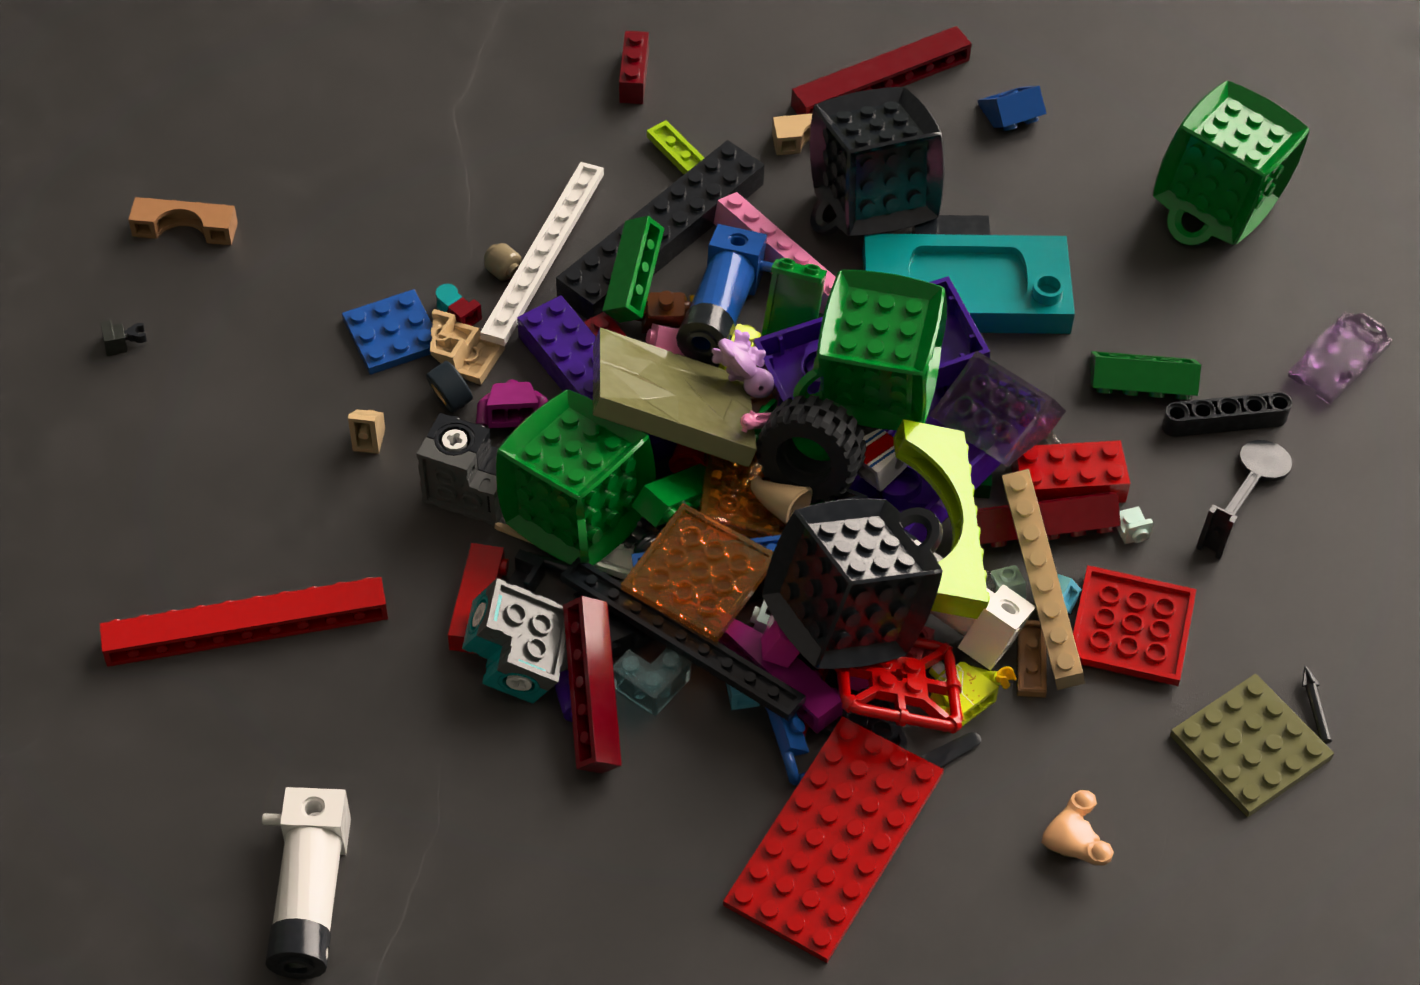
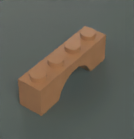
[128,197,238,245]

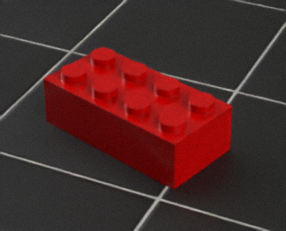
[1011,440,1131,503]

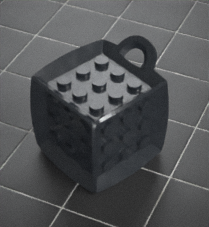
[810,87,945,236]
[762,499,943,669]

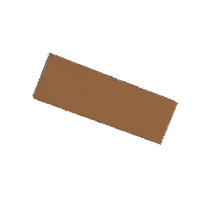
[1017,620,1047,698]

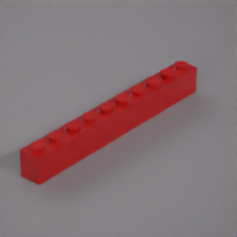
[99,577,388,667]

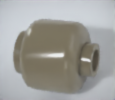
[484,243,522,281]

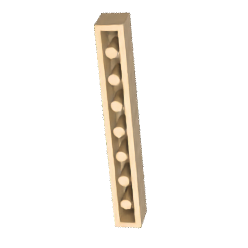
[1002,469,1085,690]

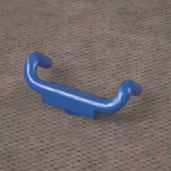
[765,707,809,785]

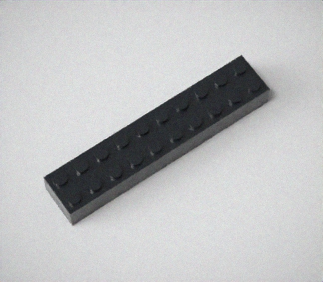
[556,140,765,320]

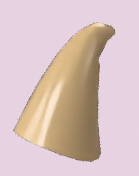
[751,476,813,524]

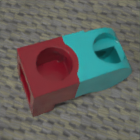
[436,284,482,326]

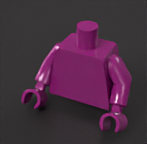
[476,379,548,438]

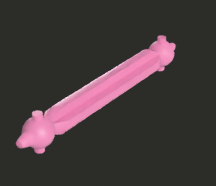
[740,410,771,433]

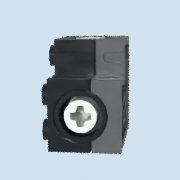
[417,413,503,526]

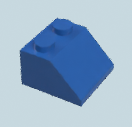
[977,85,1047,131]

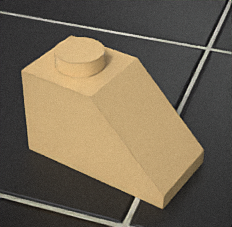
[348,409,385,454]

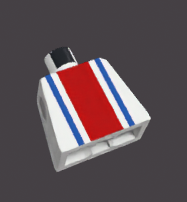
[858,429,907,491]

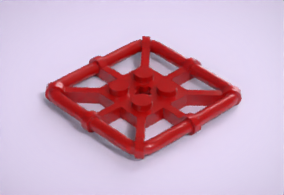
[835,637,962,734]

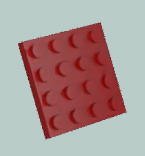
[1073,565,1197,686]

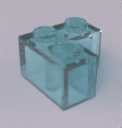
[613,647,691,716]

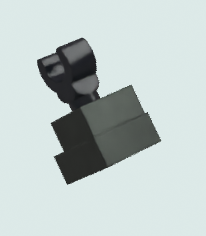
[100,320,147,356]

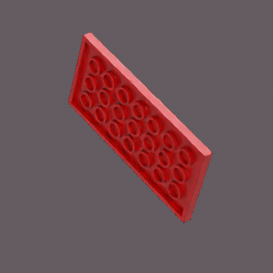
[723,716,944,963]

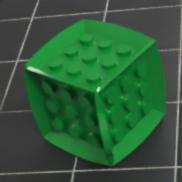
[1152,80,1310,246]
[793,270,947,430]
[496,390,656,565]

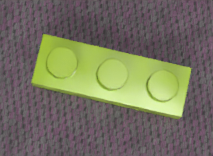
[647,120,704,174]

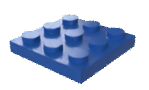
[342,289,433,375]

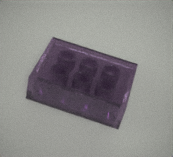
[929,351,1066,467]

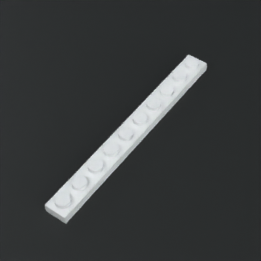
[480,162,604,346]

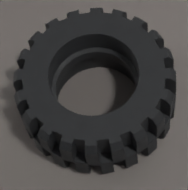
[756,395,866,503]

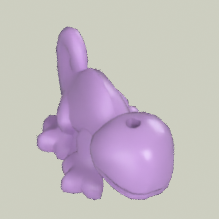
[712,330,774,398]

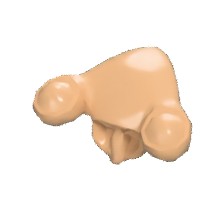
[1041,790,1114,866]

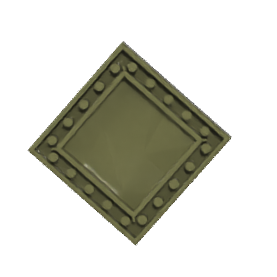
[593,327,757,467]

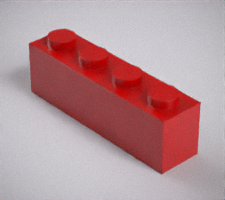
[448,543,509,654]

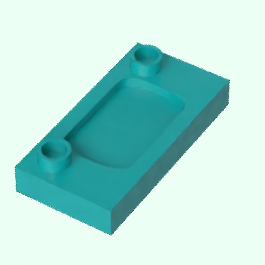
[862,234,1075,334]

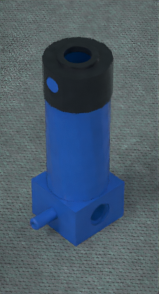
[676,224,773,364]

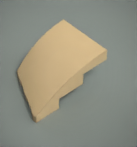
[430,309,505,385]

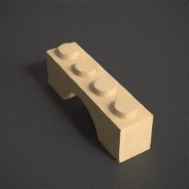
[772,114,812,155]

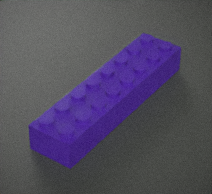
[517,295,676,463]

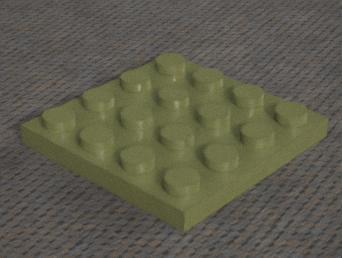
[1170,673,1334,818]

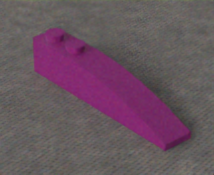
[703,607,843,734]

